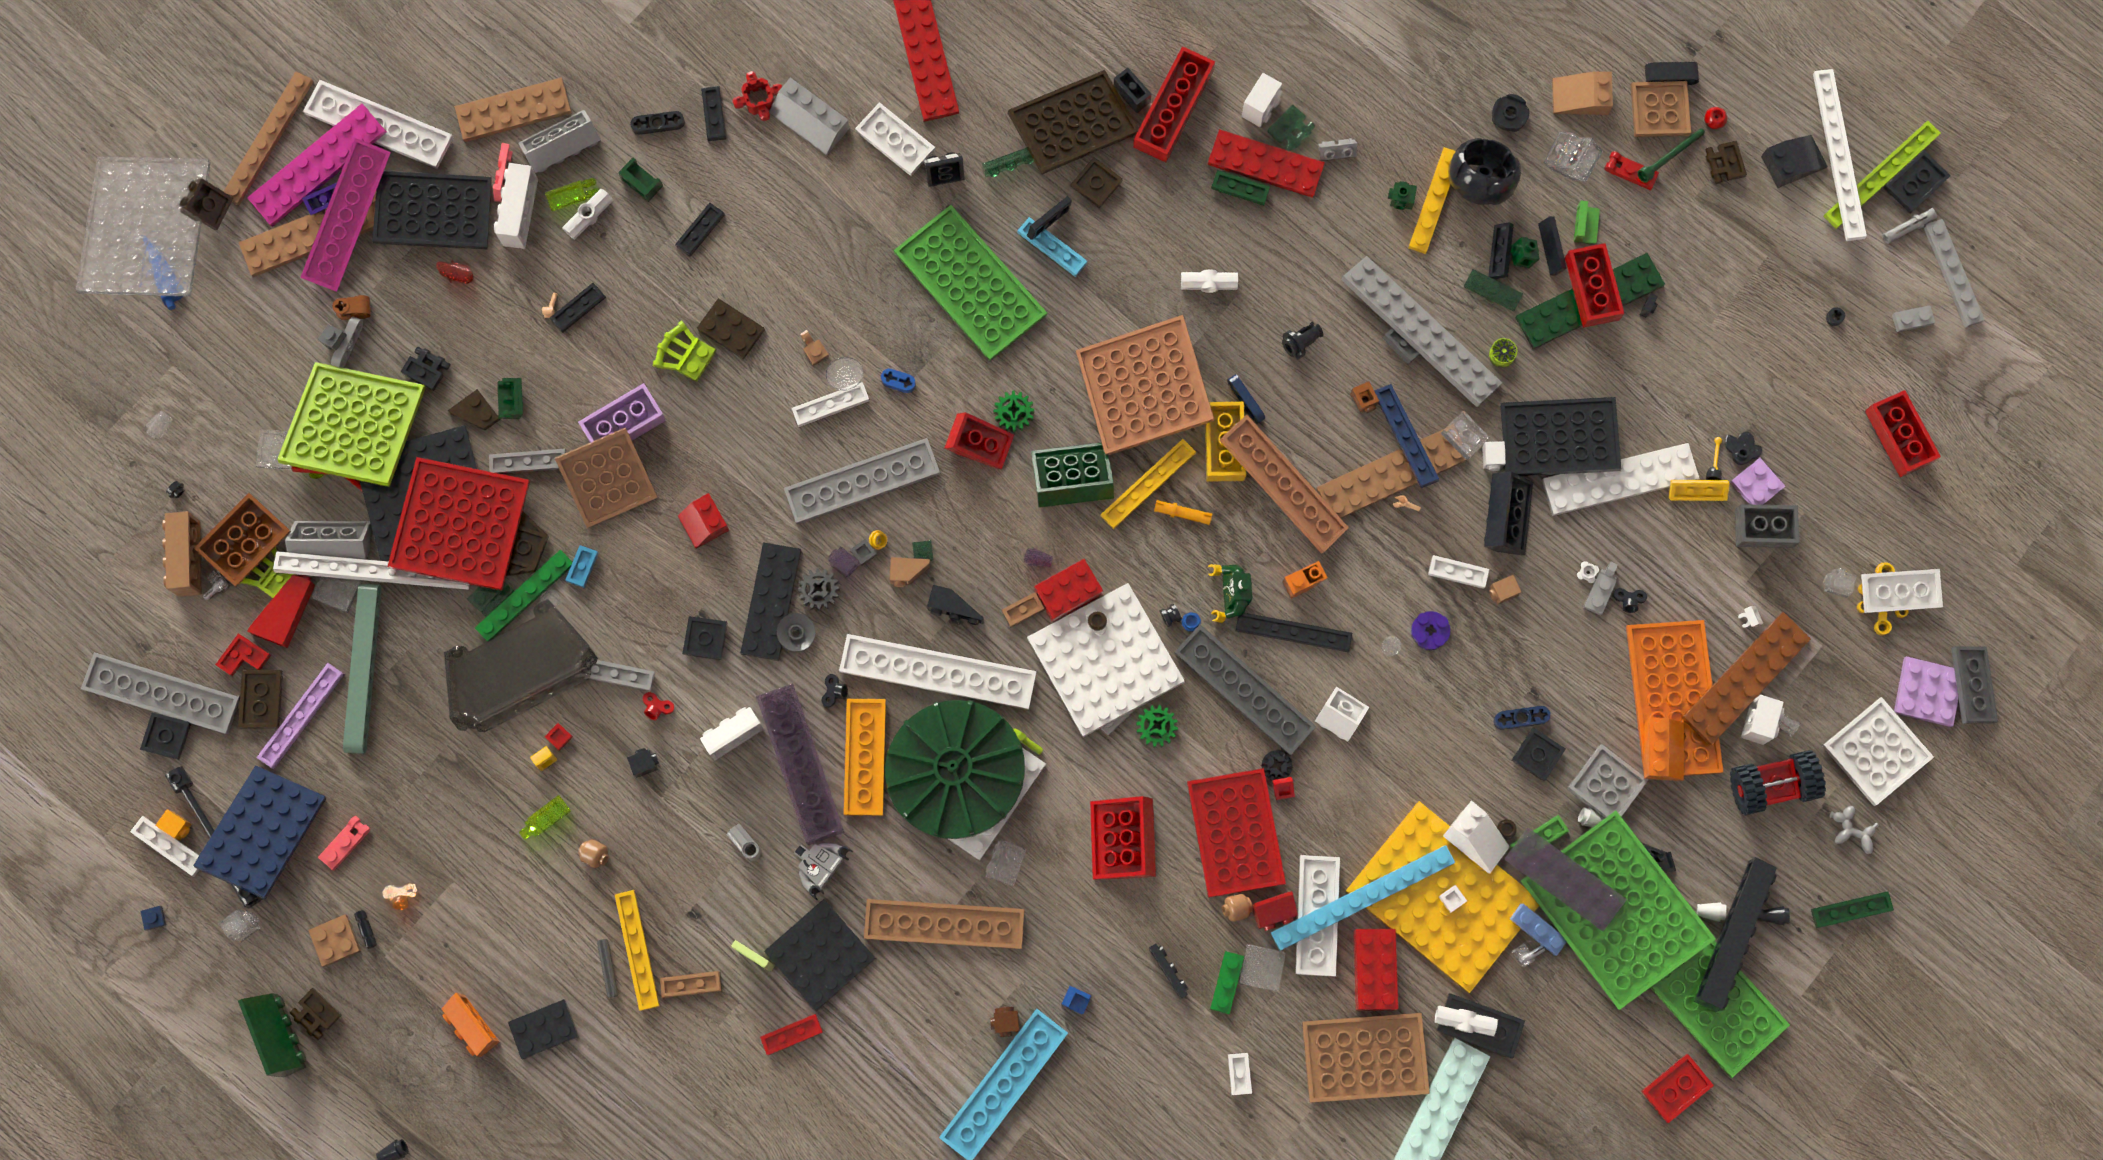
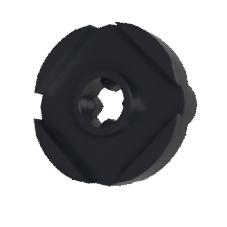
[1492,94,1530,132]

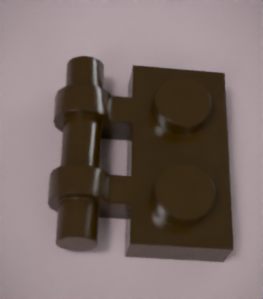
[1705,141,1747,184]
[290,988,342,1040]

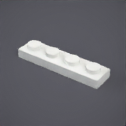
[792,382,869,427]
[130,816,199,877]

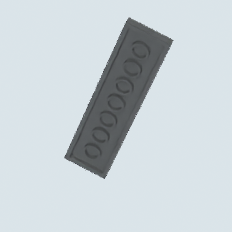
[1174,625,1316,756]

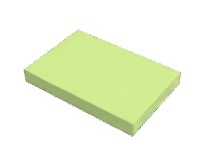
[731,940,775,972]

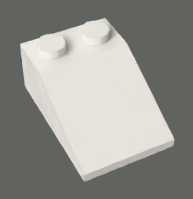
[1443,801,1510,874]

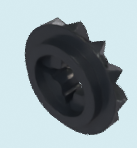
[1261,750,1293,780]

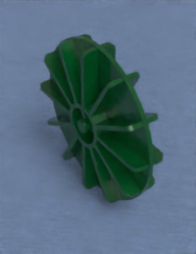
[885,700,1025,839]

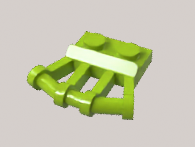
[653,320,716,382]
[241,547,297,598]

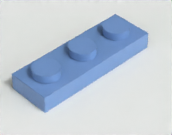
[1510,903,1567,956]

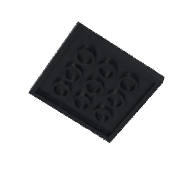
[764,899,876,1011]

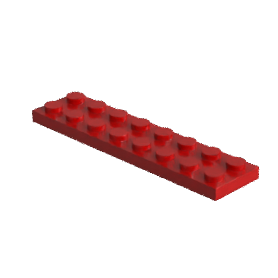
[893,0,959,122]

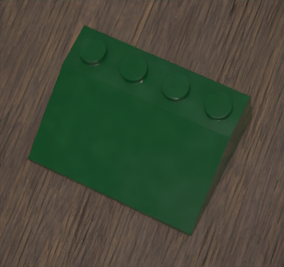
[1031,442,1114,508]
[238,993,306,1078]

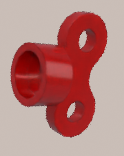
[643,692,674,721]

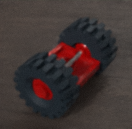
[1730,750,1826,816]

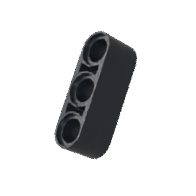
[1645,62,1699,85]

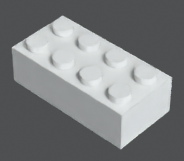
[494,163,538,249]

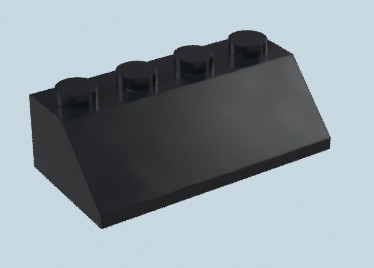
[1484,472,1533,555]

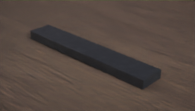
[1235,613,1353,653]

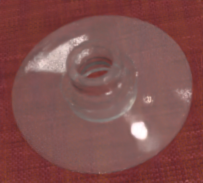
[826,357,864,391]

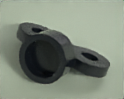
[1613,588,1647,613]
[821,674,848,707]

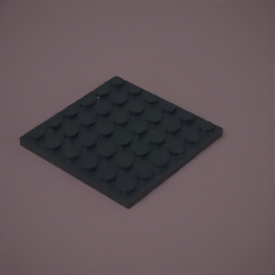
[359,425,477,562]

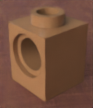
[1489,575,1521,605]

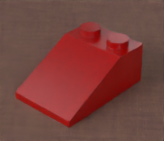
[944,412,1014,470]

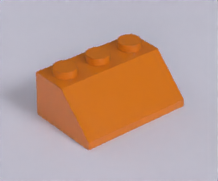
[1644,717,1684,781]
[442,993,500,1057]

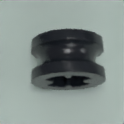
[1826,307,1845,326]

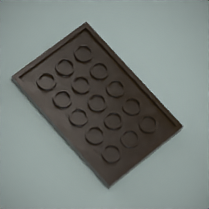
[1007,70,1139,175]

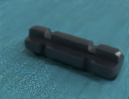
[354,910,377,949]

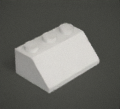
[700,707,764,761]

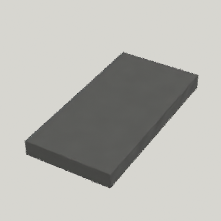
[1951,646,1998,724]

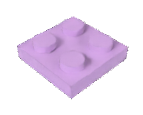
[1730,458,1785,505]

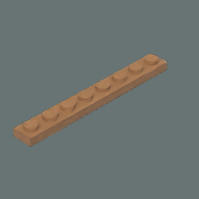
[223,72,313,206]

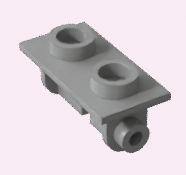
[1318,138,1357,161]

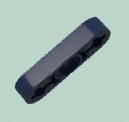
[1227,374,1265,424]
[1493,706,1551,730]

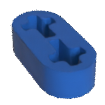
[881,369,916,393]

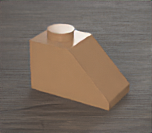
[890,557,930,587]

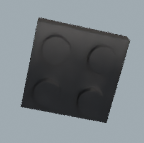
[682,616,728,660]
[140,712,191,760]
[1511,728,1566,782]

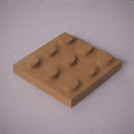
[1630,81,1691,137]

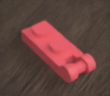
[318,816,370,871]

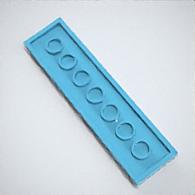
[939,1009,1068,1160]

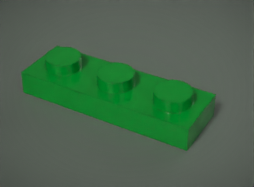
[1210,951,1244,1014]

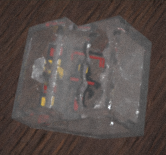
[1544,132,1603,182]

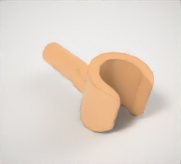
[542,293,558,318]
[1393,495,1421,511]

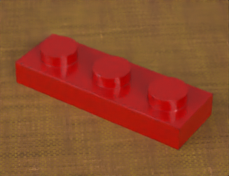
[760,1014,823,1056]

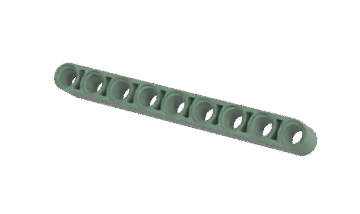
[343,584,381,754]

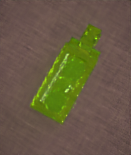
[518,795,571,840]

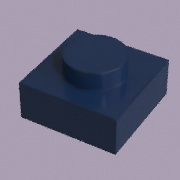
[140,906,166,931]

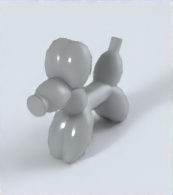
[1830,806,1879,854]

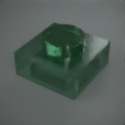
[912,540,933,561]

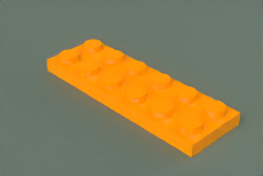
[844,699,886,816]

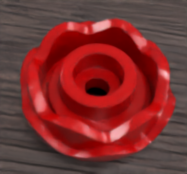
[1704,107,1728,129]

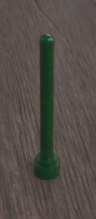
[1637,128,1705,183]

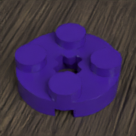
[1411,611,1450,650]

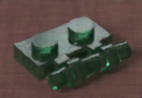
[1267,105,1315,152]

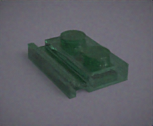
[467,582,514,617]

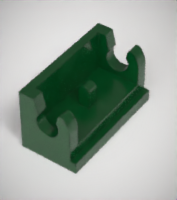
[497,378,523,419]

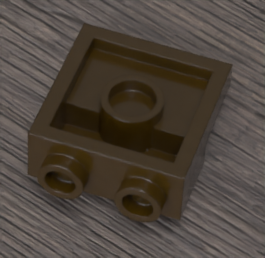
[179,178,234,230]

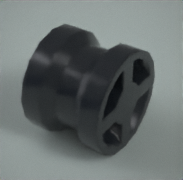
[1160,603,1182,627]

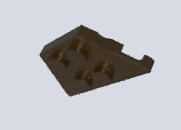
[506,511,549,576]

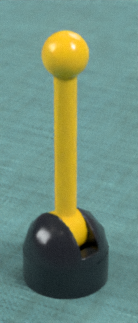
[1706,437,1722,480]

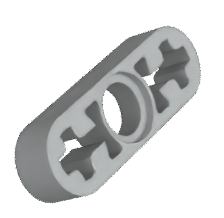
[331,316,363,368]

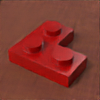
[215,633,271,676]

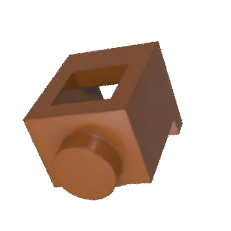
[1350,381,1379,413]

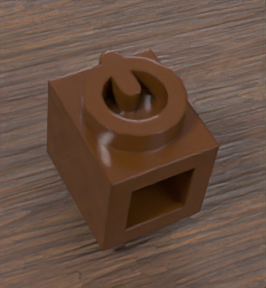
[990,1007,1019,1037]

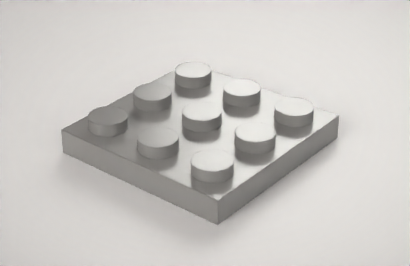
[1567,744,1648,818]

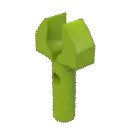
[1013,728,1043,755]

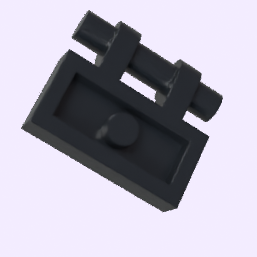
[400,347,451,391]

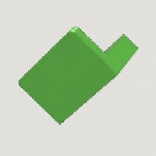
[1574,200,1600,244]

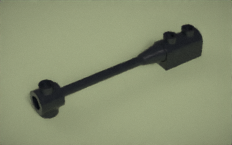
[165,766,263,909]

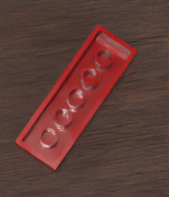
[1133,46,1215,163]

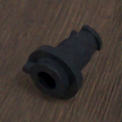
[1282,321,1324,360]

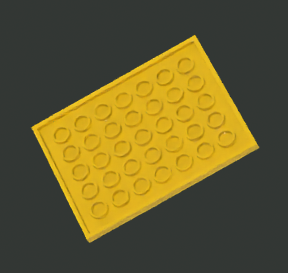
[1345,801,1539,994]

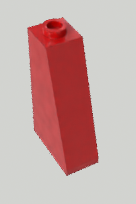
[247,575,315,648]

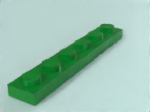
[475,549,573,643]

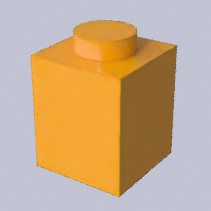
[155,809,192,841]

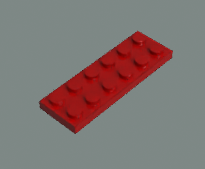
[1208,129,1325,198]

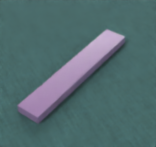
[256,663,345,769]

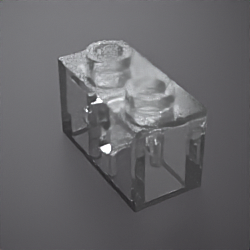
[218,909,261,942]

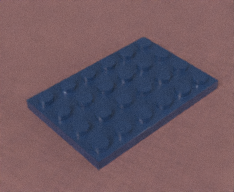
[193,765,326,900]

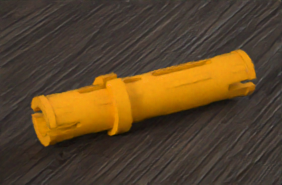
[1154,500,1212,525]

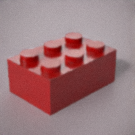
[1034,558,1104,623]

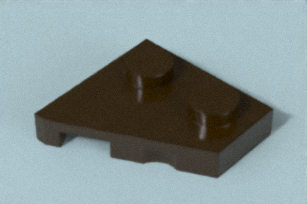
[448,389,501,431]

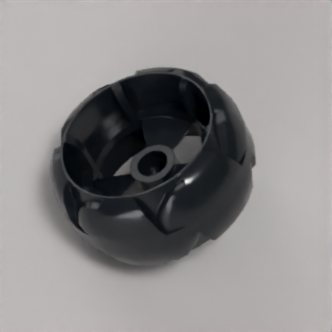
[1448,138,1521,205]

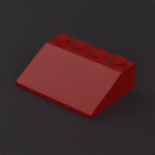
[1090,796,1156,880]

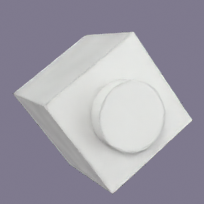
[1482,442,1506,471]

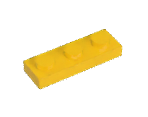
[1669,480,1730,501]

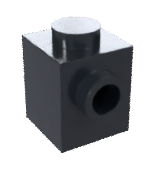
[627,748,659,778]

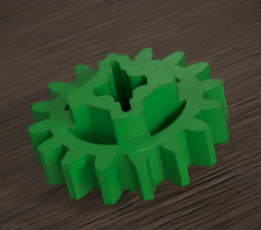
[993,391,1034,432]
[1136,705,1178,748]

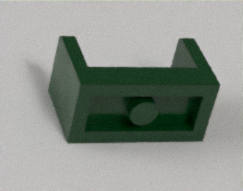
[618,158,663,202]

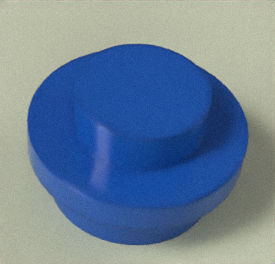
[1182,612,1201,632]

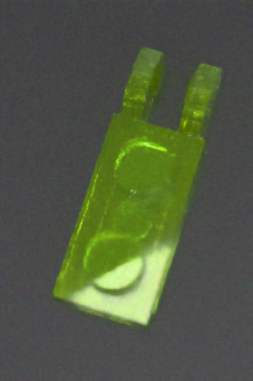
[545,178,599,211]

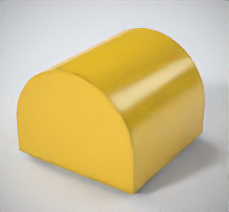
[530,746,557,771]

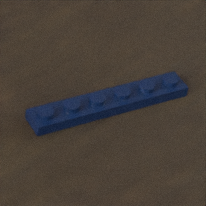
[1374,384,1439,488]

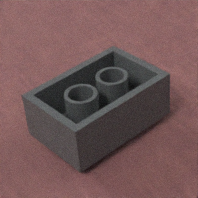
[1735,504,1800,548]

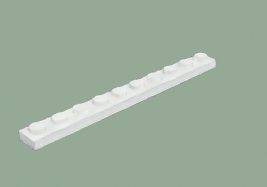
[1813,69,1867,241]
[273,552,470,590]

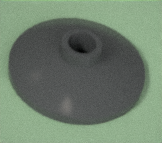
[777,613,815,652]

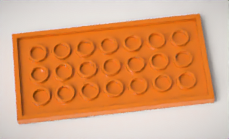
[1626,620,1723,776]

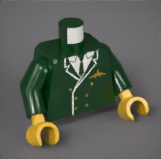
[1208,564,1253,623]

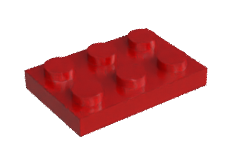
[1641,1054,1714,1123]

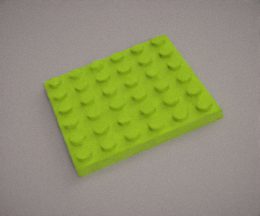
[277,362,425,487]

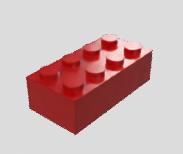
[1565,243,1624,328]
[1865,390,1941,478]
[1353,929,1398,1011]

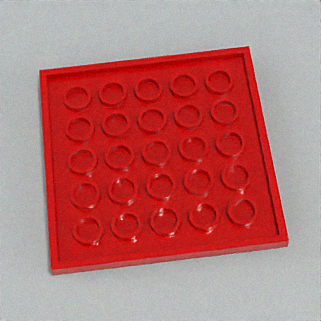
[388,457,530,591]

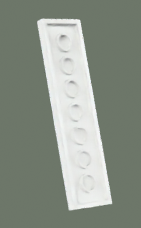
[303,80,454,169]
[1542,443,1699,516]

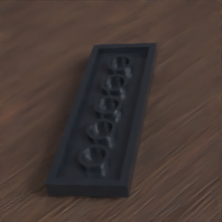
[740,542,801,661]

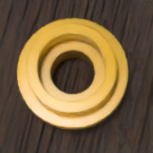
[869,530,887,550]

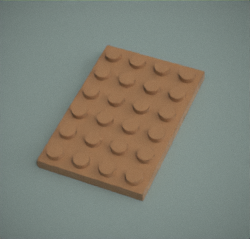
[1302,1013,1430,1103]

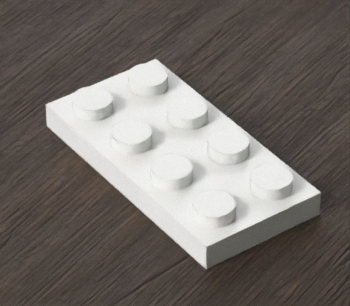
[855,102,935,176]
[1861,569,1943,613]

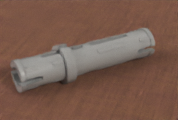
[1882,208,1937,244]

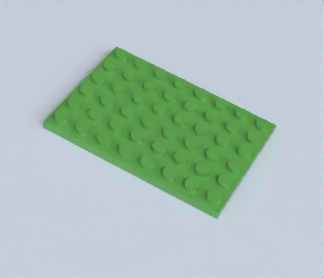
[1521,811,1716,1010]

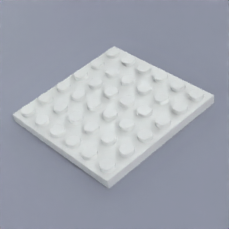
[1027,583,1185,737]

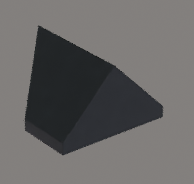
[1642,843,1676,873]

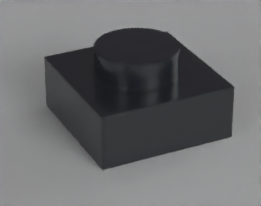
[1639,293,1658,318]

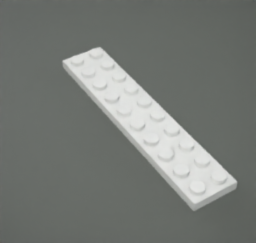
[839,634,1036,710]

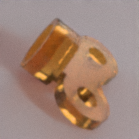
[382,883,418,910]

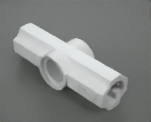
[562,189,613,240]
[1181,269,1238,293]
[1434,1006,1498,1036]

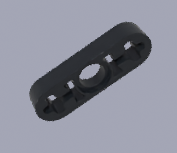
[630,111,685,135]

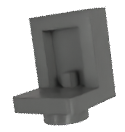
[318,325,347,350]

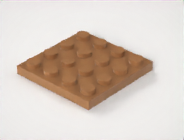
[555,427,657,528]

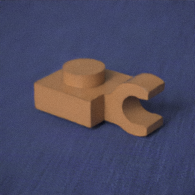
[801,330,829,366]

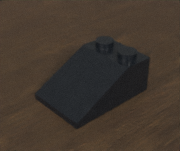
[1761,135,1828,188]

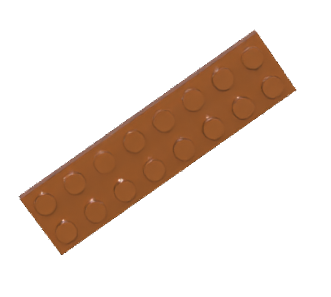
[1682,612,1811,746]

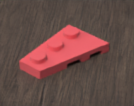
[493,143,513,202]

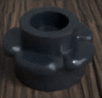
[166,481,185,498]

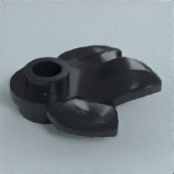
[1725,431,1762,465]

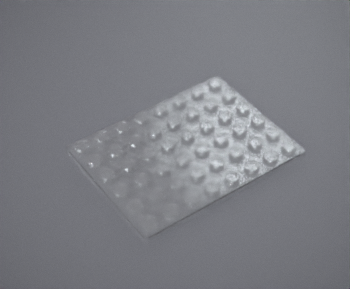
[76,156,211,296]

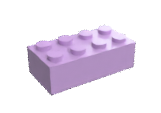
[578,383,666,443]

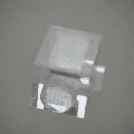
[1823,568,1857,598]

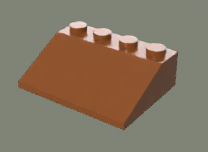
[194,493,291,587]

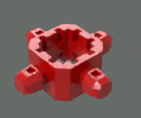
[732,71,782,121]

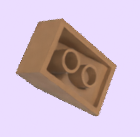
[1552,71,1613,115]

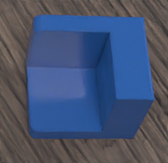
[1061,986,1091,1014]

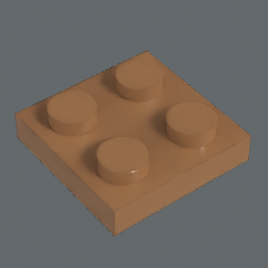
[308,914,361,967]

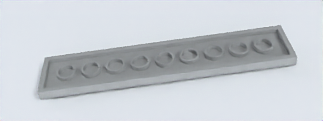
[1341,256,1502,407]

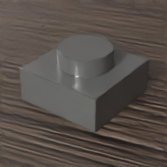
[850,539,877,566]

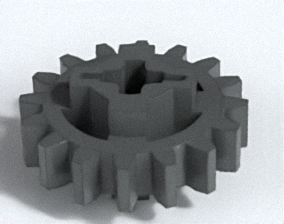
[798,568,840,611]

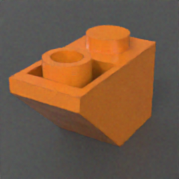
[1283,561,1328,599]

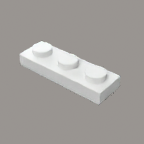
[1428,555,1489,589]

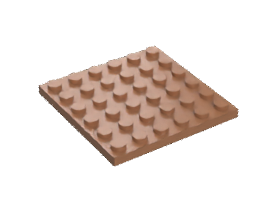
[1076,315,1215,455]

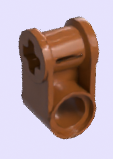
[332,295,371,320]

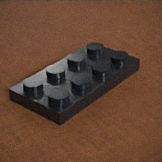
[1436,993,1525,1059]

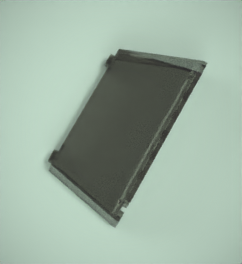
[444,599,598,732]

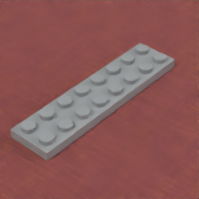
[784,438,940,524]
[81,652,240,735]

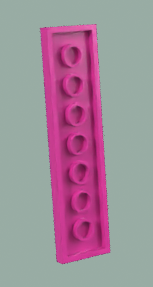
[247,103,387,227]
[300,138,391,292]

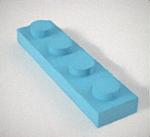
[1017,217,1087,277]

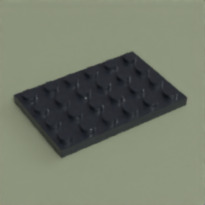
[372,171,492,250]
[1500,397,1622,476]

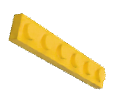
[1408,147,1456,254]
[1100,439,1196,530]
[615,890,660,1011]

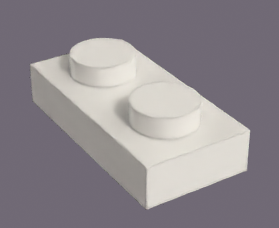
[1228,1053,1252,1095]

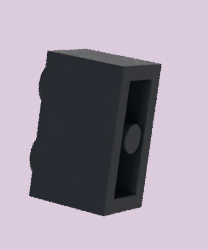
[1113,67,1152,113]

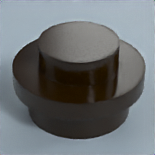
[1088,611,1107,631]
[1497,819,1517,839]

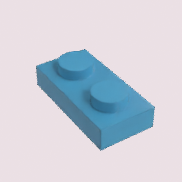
[566,545,599,588]

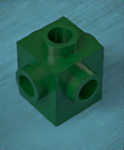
[1388,181,1417,210]
[1511,237,1540,268]

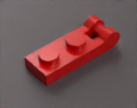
[1604,151,1659,191]

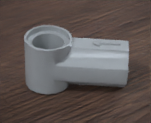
[726,824,762,862]

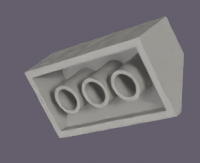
[769,77,850,155]
[518,110,601,173]
[285,521,371,560]

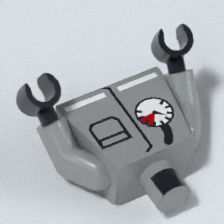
[794,843,853,900]

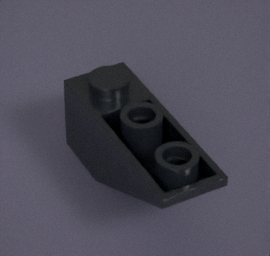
[927,585,984,625]

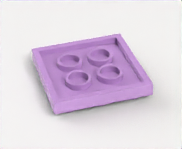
[1894,656,1958,727]

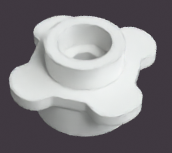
[1577,562,1599,583]

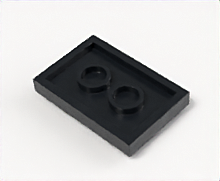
[1884,150,1951,214]
[508,999,579,1060]

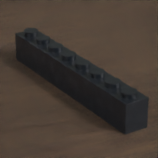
[1694,857,1777,1012]

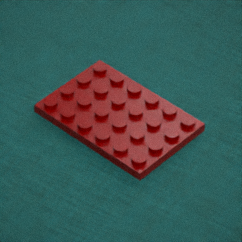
[1187,768,1286,898]

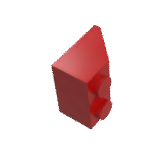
[678,493,730,549]
[1252,891,1298,931]

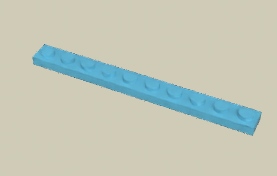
[1271,845,1455,951]

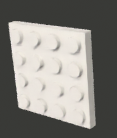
[1822,697,1934,806]

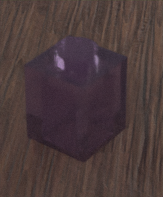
[828,547,860,579]

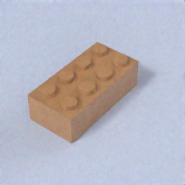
[162,511,202,597]

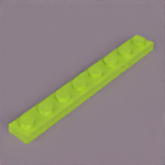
[1823,121,1941,229]

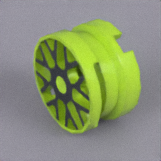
[1489,338,1518,368]

